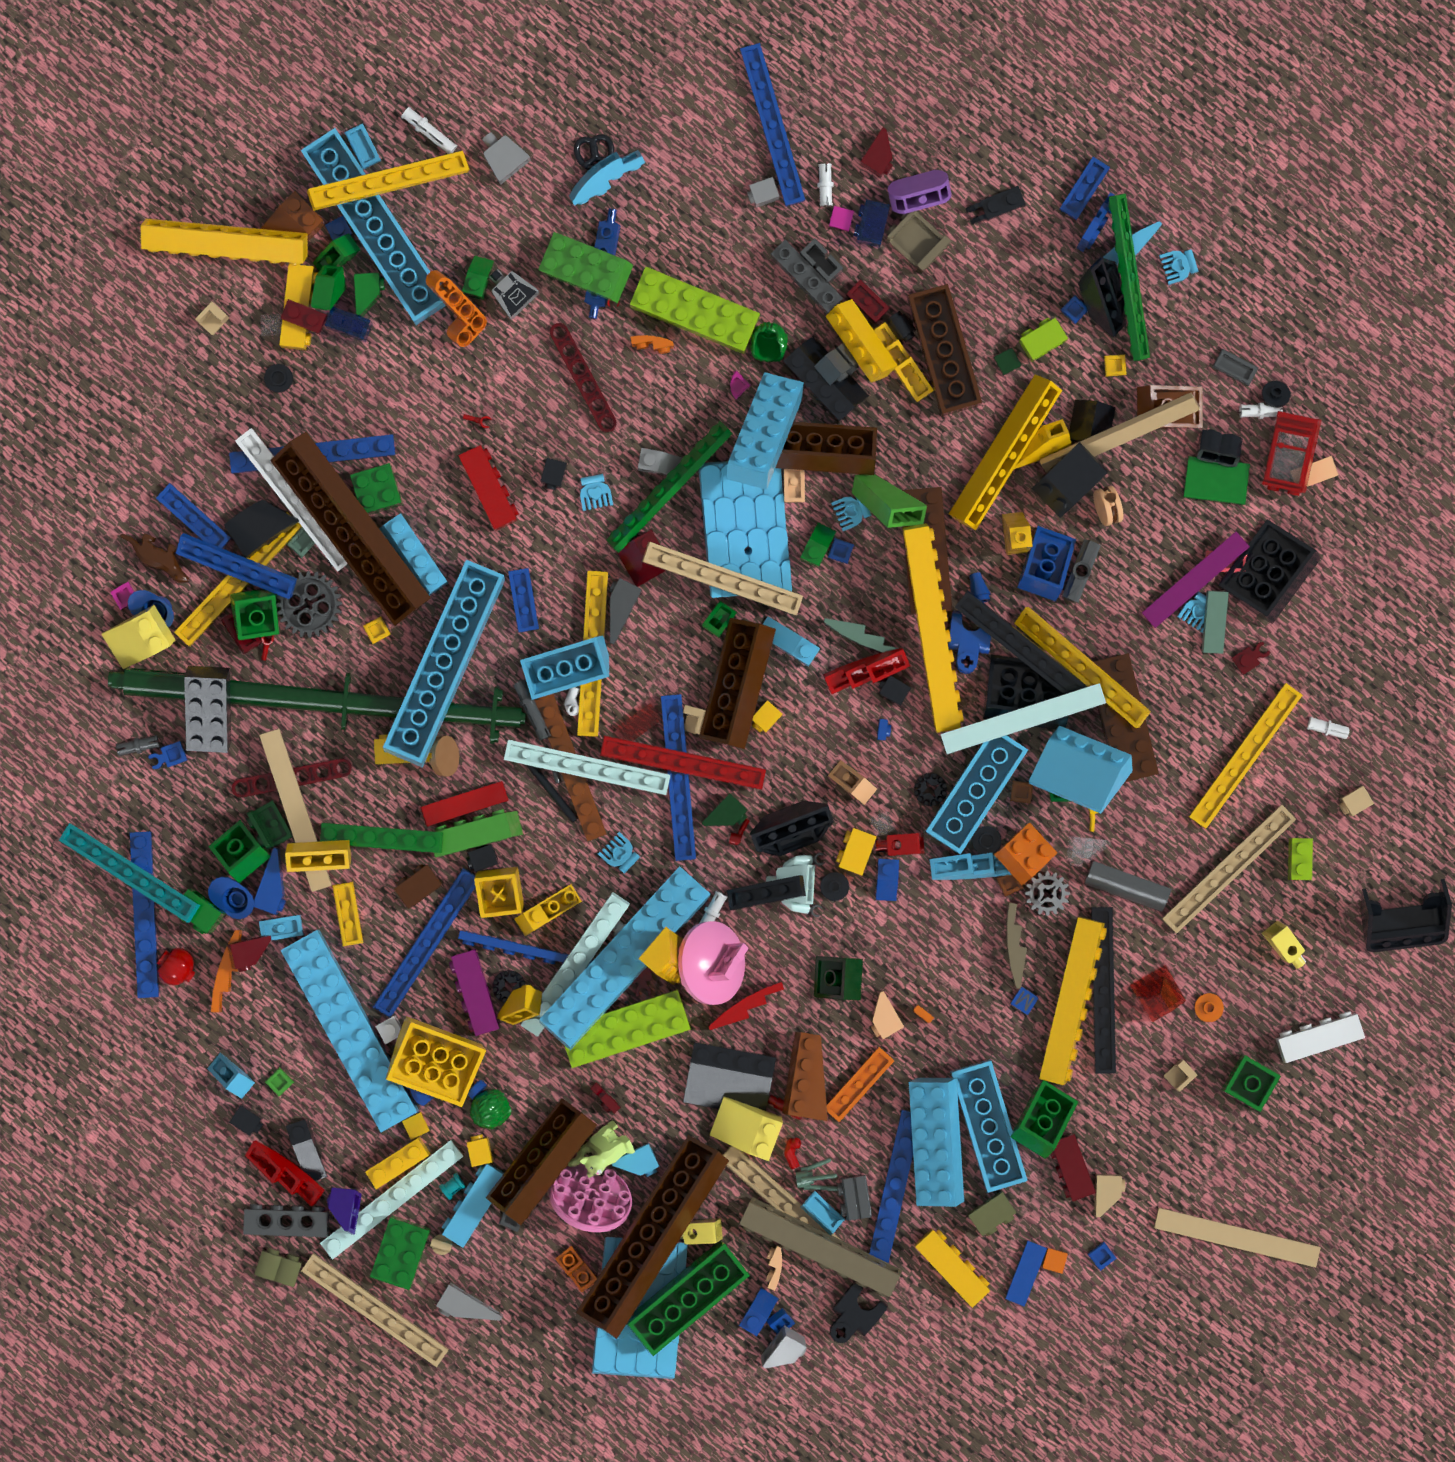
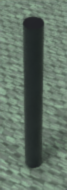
[526,765,578,823]

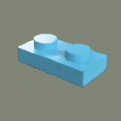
[259,915,304,940]

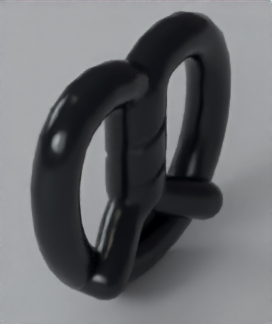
[574,134,614,170]

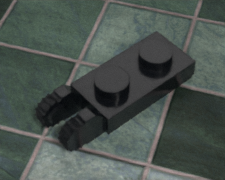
[966,186,1026,225]

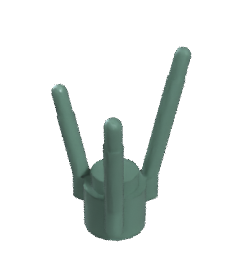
[796,1158,837,1191]

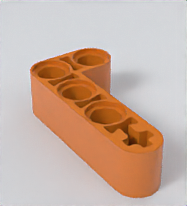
[426,270,487,347]

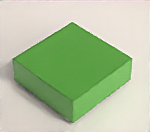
[265,1067,294,1097]

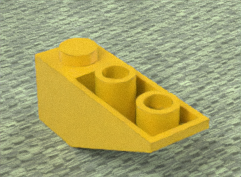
[1014,419,1072,469]
[515,884,582,936]

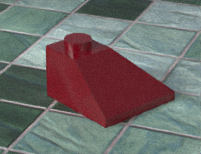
[617,529,667,587]

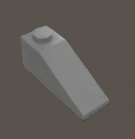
[436,1282,503,1321]

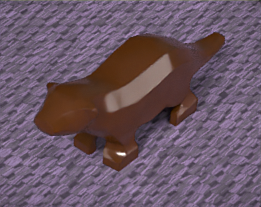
[120,533,190,583]

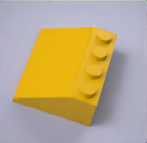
[386,1016,486,1107]

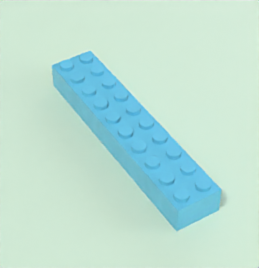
[301,128,446,325]
[383,560,505,768]
[539,866,710,1050]
[281,930,419,1132]

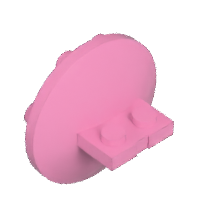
[678,921,748,1005]
[549,1163,632,1232]

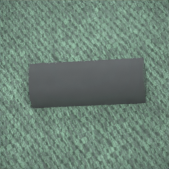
[1084,861,1172,912]

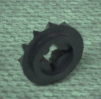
[914,773,947,806]
[492,970,525,1003]

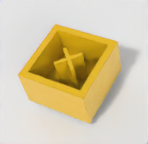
[835,828,877,876]
[474,867,524,918]

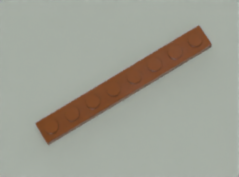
[535,694,607,842]

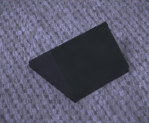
[1069,400,1116,442]

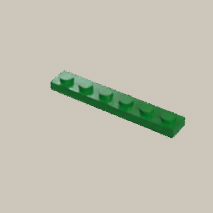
[320,823,443,853]

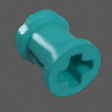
[439,1173,467,1200]

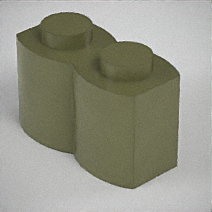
[254,1247,303,1287]

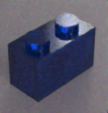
[853,199,890,248]
[325,307,373,343]

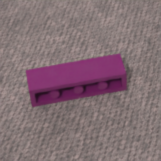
[449,949,500,1036]

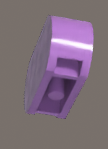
[888,170,952,214]

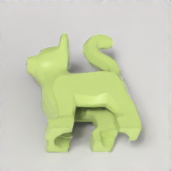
[567,1120,635,1178]

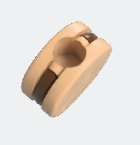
[1093,485,1123,526]

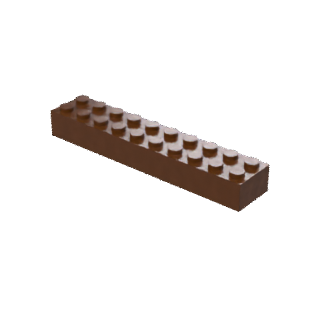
[270,432,431,626]
[576,1135,729,1339]

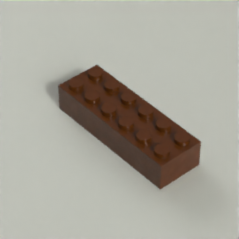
[907,284,982,417]
[775,422,877,475]
[902,487,952,615]
[699,618,776,749]
[1094,653,1159,782]
[486,1098,597,1225]

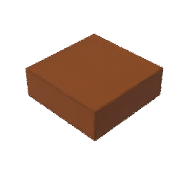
[1010,781,1033,804]
[996,875,1024,897]

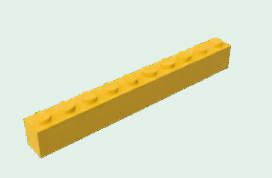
[902,523,964,733]

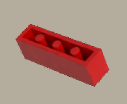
[458,445,519,531]

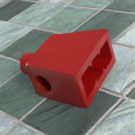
[876,833,925,856]

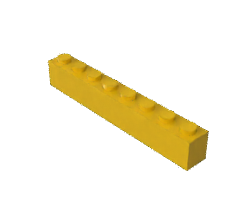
[141,219,308,265]
[949,374,1062,530]
[1039,917,1107,1085]

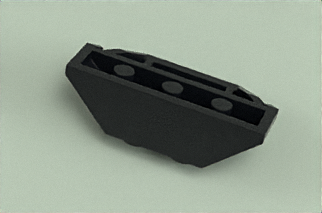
[1078,257,1126,337]
[750,801,834,856]

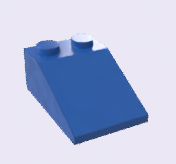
[1017,526,1076,601]

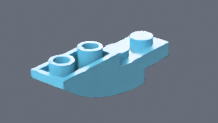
[569,150,645,205]

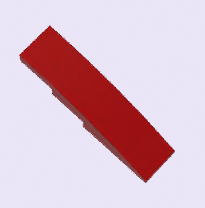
[823,648,910,694]
[420,781,509,827]
[709,981,784,1030]
[245,1140,325,1206]

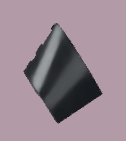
[224,500,299,558]

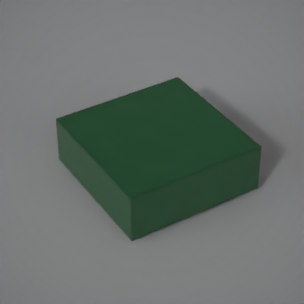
[994,348,1022,376]

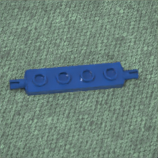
[584,209,621,319]

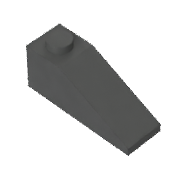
[609,578,642,645]

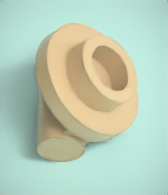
[430,1234,453,1255]

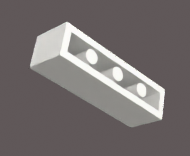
[1276,1011,1365,1063]

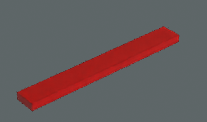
[600,736,766,790]

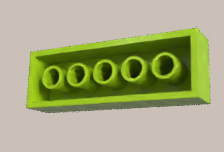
[630,266,760,354]
[564,989,691,1068]

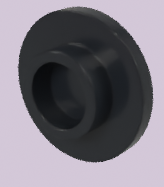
[264,364,293,393]
[1262,381,1291,408]
[972,826,1001,854]
[820,872,849,901]

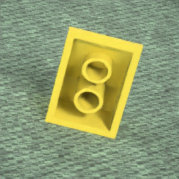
[101,605,175,669]
[710,1096,783,1161]

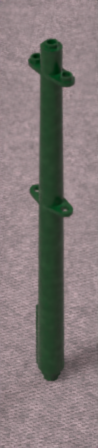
[108,667,526,744]

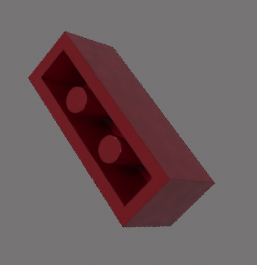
[1050,1133,1096,1201]

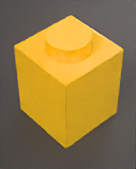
[751,700,783,733]
[466,1134,493,1167]

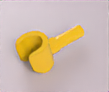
[1088,809,1098,832]

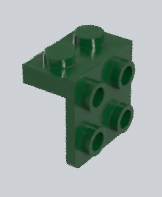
[246,800,293,849]

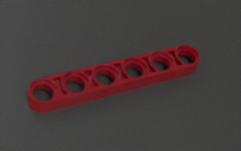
[550,323,617,433]
[232,759,352,798]

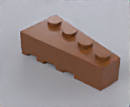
[782,1032,828,1121]

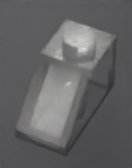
[1066,836,1111,867]

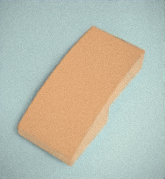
[1290,456,1339,487]
[765,1244,782,1291]

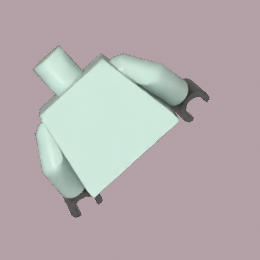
[766,853,825,917]

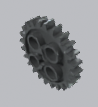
[276,571,343,638]

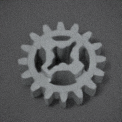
[1024,871,1070,916]

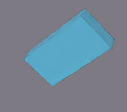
[344,123,381,170]
[801,1191,845,1235]

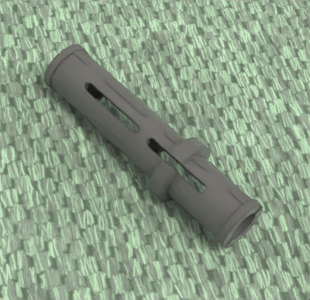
[513,680,551,741]

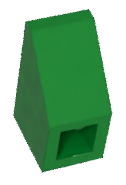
[311,265,347,310]

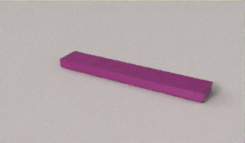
[1142,532,1250,628]

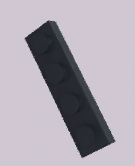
[727,875,806,911]

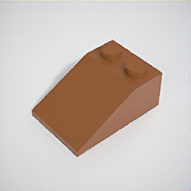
[261,191,326,267]
[1137,385,1203,428]

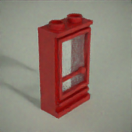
[1262,411,1322,496]

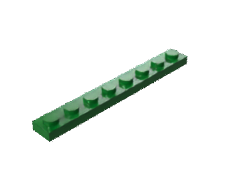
[1109,193,1150,361]
[607,421,733,553]

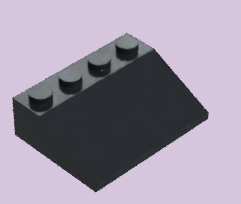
[1218,519,1321,624]
[983,654,1069,730]
[683,1041,776,1111]

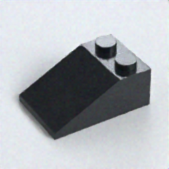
[1032,442,1109,518]

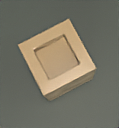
[195,302,229,335]
[683,705,706,735]
[1164,1059,1197,1092]

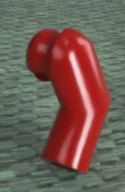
[784,1137,801,1169]

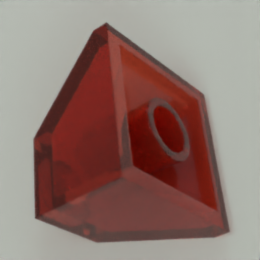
[1130,965,1186,1022]

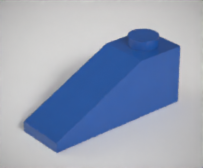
[254,848,286,915]

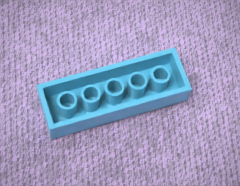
[727,372,804,490]
[925,735,1028,854]
[950,1059,1028,1193]
[909,1078,964,1207]

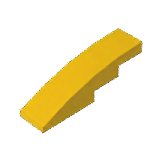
[873,322,934,402]

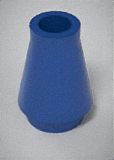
[969,572,991,603]

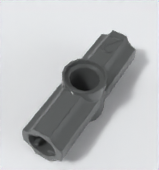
[1061,539,1101,603]

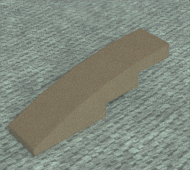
[1006,903,1027,989]

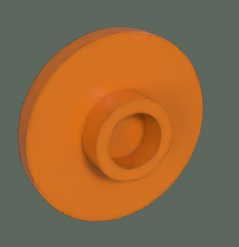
[1194,993,1224,1022]

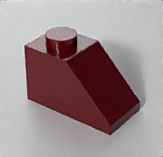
[860,127,893,178]
[227,935,271,972]

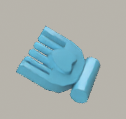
[1159,249,1199,285]
[580,474,613,511]
[831,497,872,531]
[1177,591,1206,633]
[598,832,640,874]

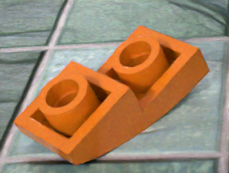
[630,335,674,354]
[555,1246,597,1293]

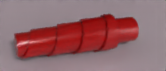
[768,1095,802,1120]

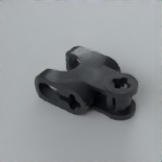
[830,1281,888,1343]

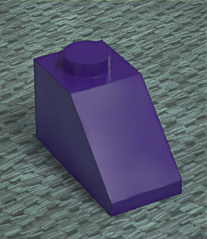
[327,1188,362,1235]

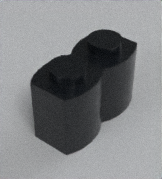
[1196,429,1243,467]

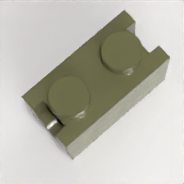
[967,1191,1016,1236]

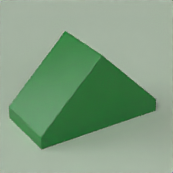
[702,601,737,638]

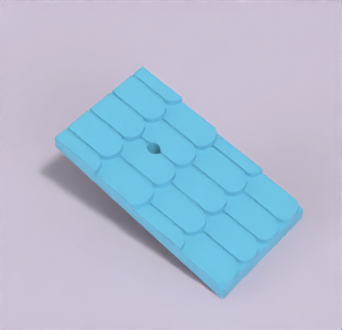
[698,461,792,598]
[592,1237,688,1379]

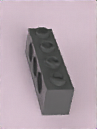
[770,239,843,315]
[243,1204,330,1237]

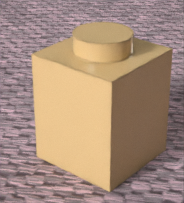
[1339,786,1374,816]

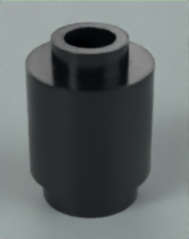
[887,311,916,343]

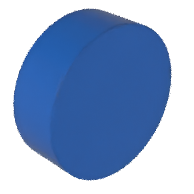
[467,1080,487,1100]

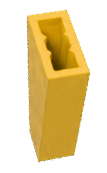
[1002,512,1033,555]

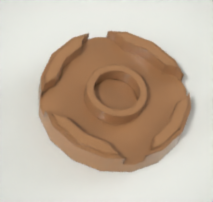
[430,735,460,777]

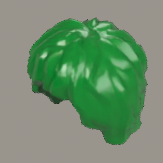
[750,322,788,362]
[470,1089,512,1130]

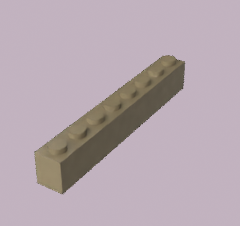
[740,1197,902,1297]

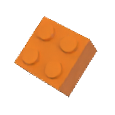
[994,822,1057,885]

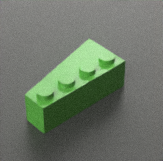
[434,809,523,858]

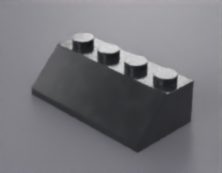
[783,336,869,424]

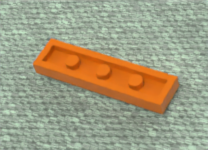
[826,1047,895,1122]

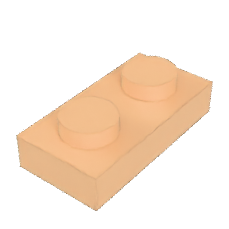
[784,469,805,503]

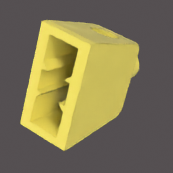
[1262,921,1306,969]
[680,1218,723,1245]

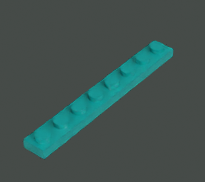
[59,823,200,923]

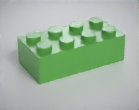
[538,232,634,303]

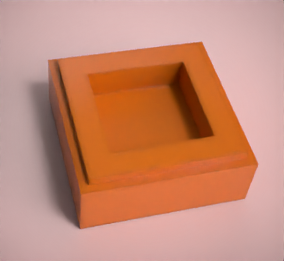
[912,1004,934,1023]
[1042,1247,1068,1274]

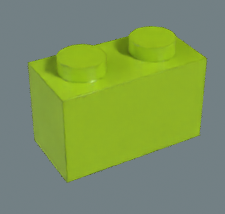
[1019,317,1068,362]
[1288,838,1313,880]

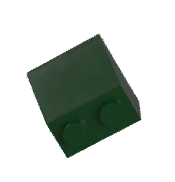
[814,956,863,1000]

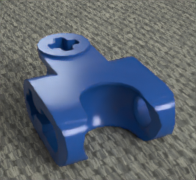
[948,610,991,674]

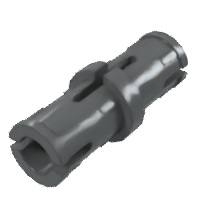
[116,735,160,757]

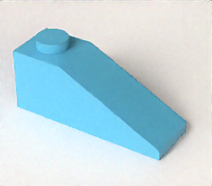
[763,616,820,667]

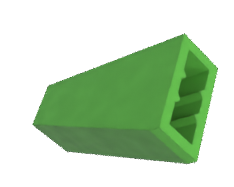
[852,474,927,528]

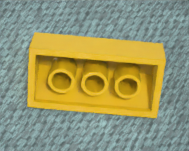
[639,927,683,985]

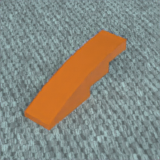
[211,930,242,1013]

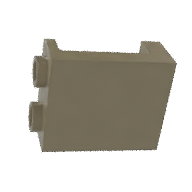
[886,210,951,273]

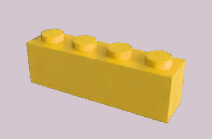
[279,264,318,351]
[826,299,898,383]
[914,1228,990,1308]

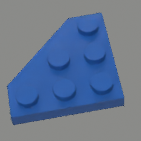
[1076,192,1114,252]

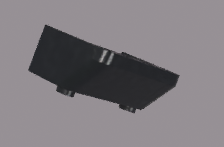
[1360,879,1452,952]

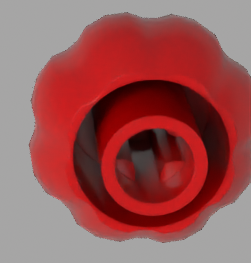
[157,948,196,986]

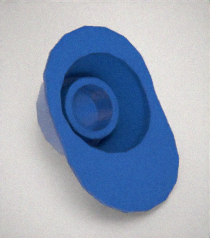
[128,590,174,628]
[208,877,254,919]

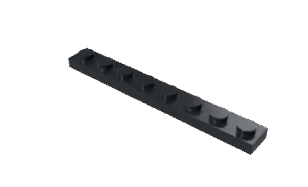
[955,591,1087,711]
[1091,907,1116,1074]

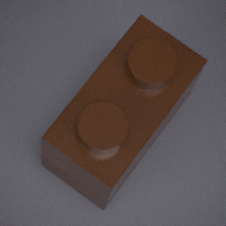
[394,864,443,909]

